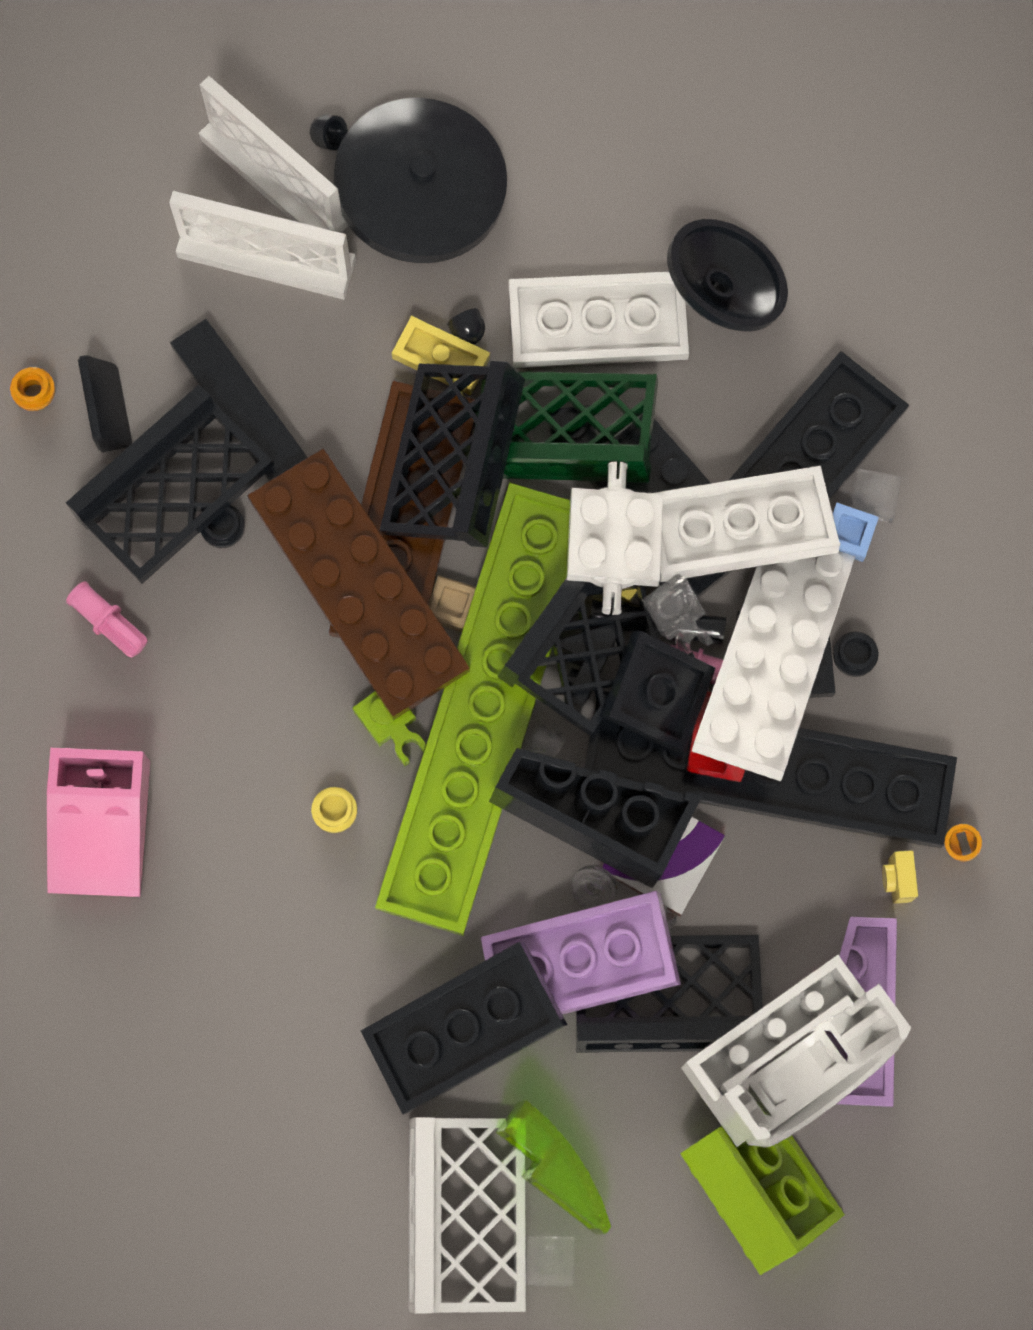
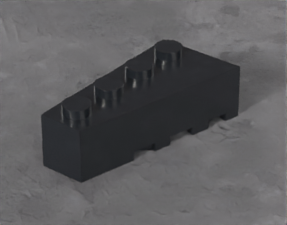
[489,748,702,888]

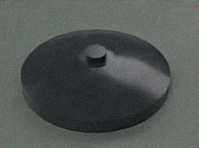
[333,98,507,263]

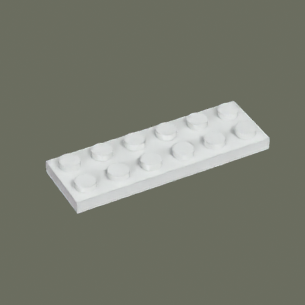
[692,551,855,781]

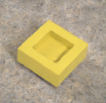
[882,851,918,904]

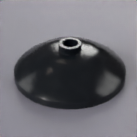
[667,219,788,332]

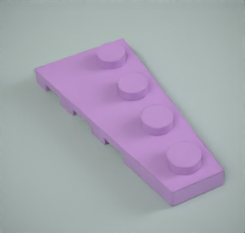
[824,917,897,1107]

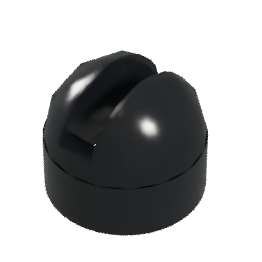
[309,114,348,151]
[447,308,485,345]

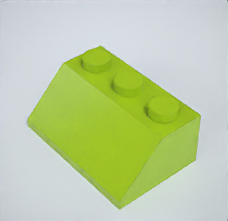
[680,1101,845,1275]

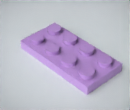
[481,891,681,1014]

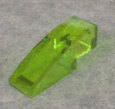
[495,1100,611,1235]

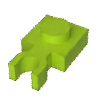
[352,691,426,767]

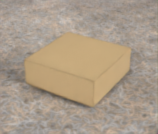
[429,575,476,632]

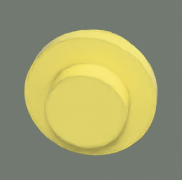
[311,787,357,833]

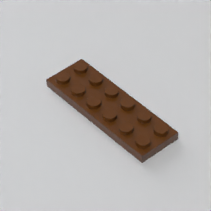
[329,381,475,638]
[247,449,470,720]

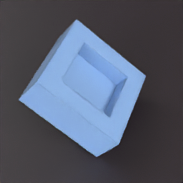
[832,502,879,562]

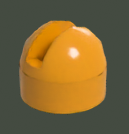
[945,824,982,862]

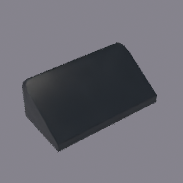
[78,355,132,453]

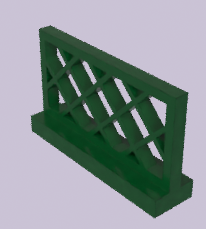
[467,372,658,482]

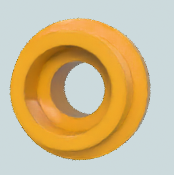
[10,367,55,411]

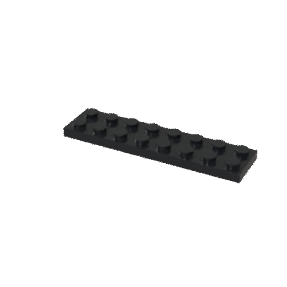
[584,691,957,849]

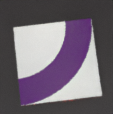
[600,817,725,916]

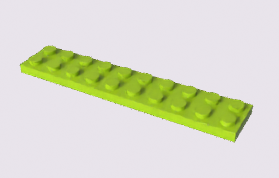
[375,482,570,936]

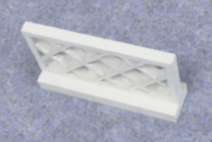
[199,76,348,233]
[169,191,356,300]
[408,1117,526,1314]

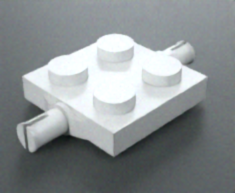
[567,462,663,615]

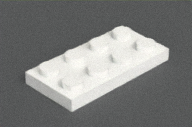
[509,272,689,368]
[653,466,840,582]

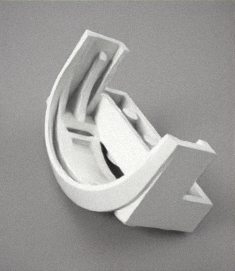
[681,955,911,1147]

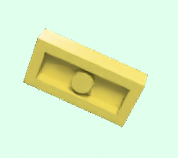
[392,316,490,396]

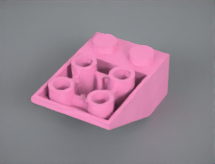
[47,748,150,897]

